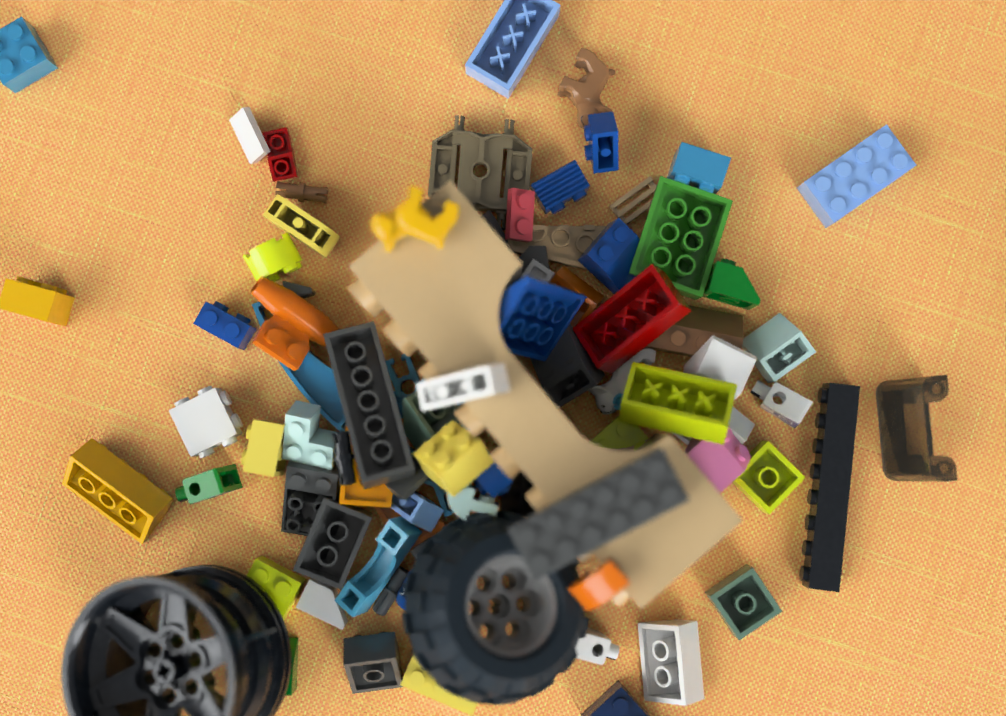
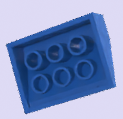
[499,275,587,361]

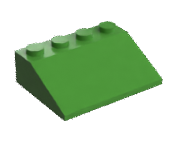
[629,176,733,300]

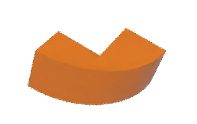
[567,557,630,610]

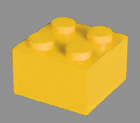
[0,276,75,326]

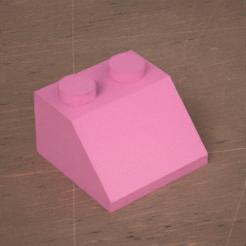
[684,426,752,493]

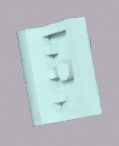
[447,482,499,520]

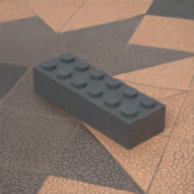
[323,321,415,489]
[508,448,689,581]

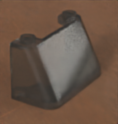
[876,375,958,482]

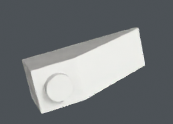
[416,363,511,411]

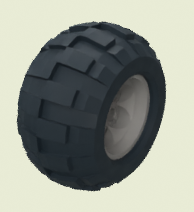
[402,511,589,705]

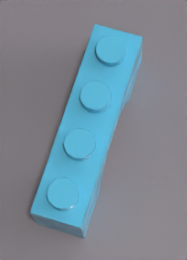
[334,516,422,617]

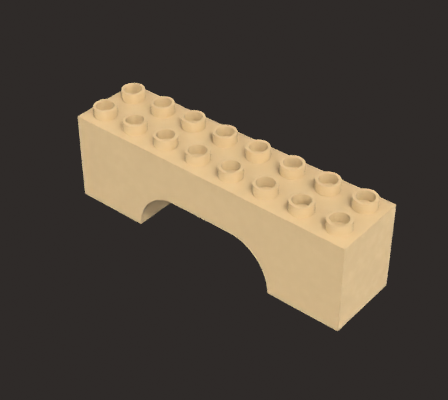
[347,180,744,609]

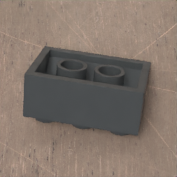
[293,497,373,590]

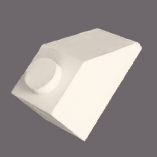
[296,578,348,630]

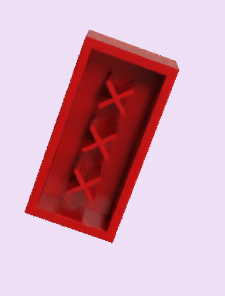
[572,264,692,374]

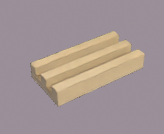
[609,176,657,225]

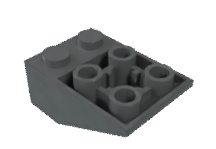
[530,324,605,408]
[281,461,340,536]

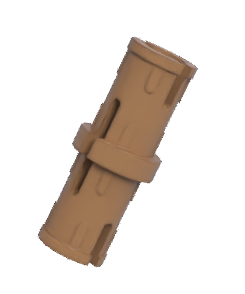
[275,181,328,203]

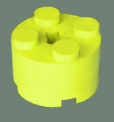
[243,233,303,282]

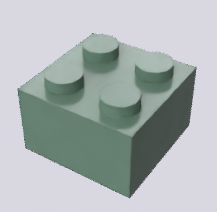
[705,564,783,641]

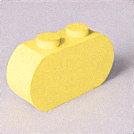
[263,194,340,258]

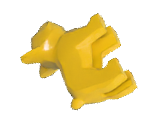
[370,185,460,252]

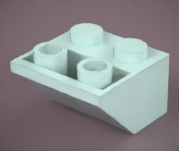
[742,313,816,383]

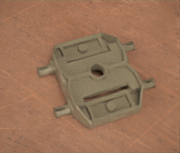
[428,115,533,230]

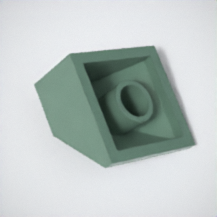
[402,390,462,450]

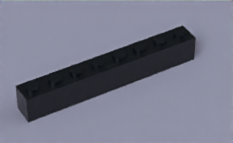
[799,383,860,592]

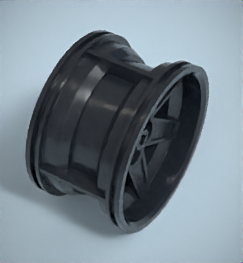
[61,564,291,716]

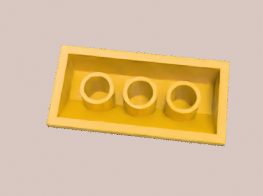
[62,438,173,544]

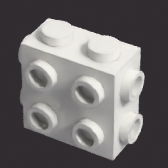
[168,386,243,459]

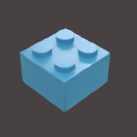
[0,16,58,93]
[667,142,731,194]

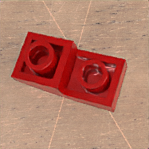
[262,127,298,182]

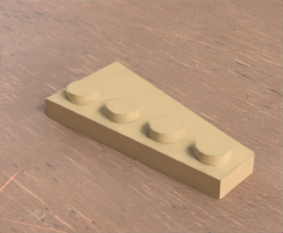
[508,225,606,271]

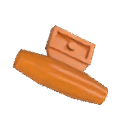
[250,276,341,371]

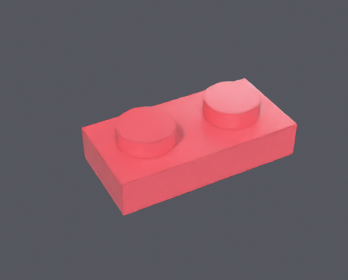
[505,187,535,243]

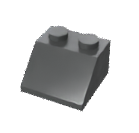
[343,632,403,694]

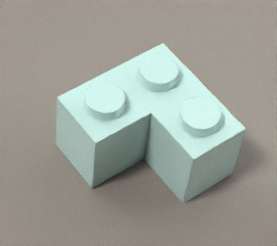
[282,400,336,470]

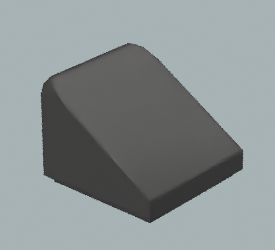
[282,281,316,299]

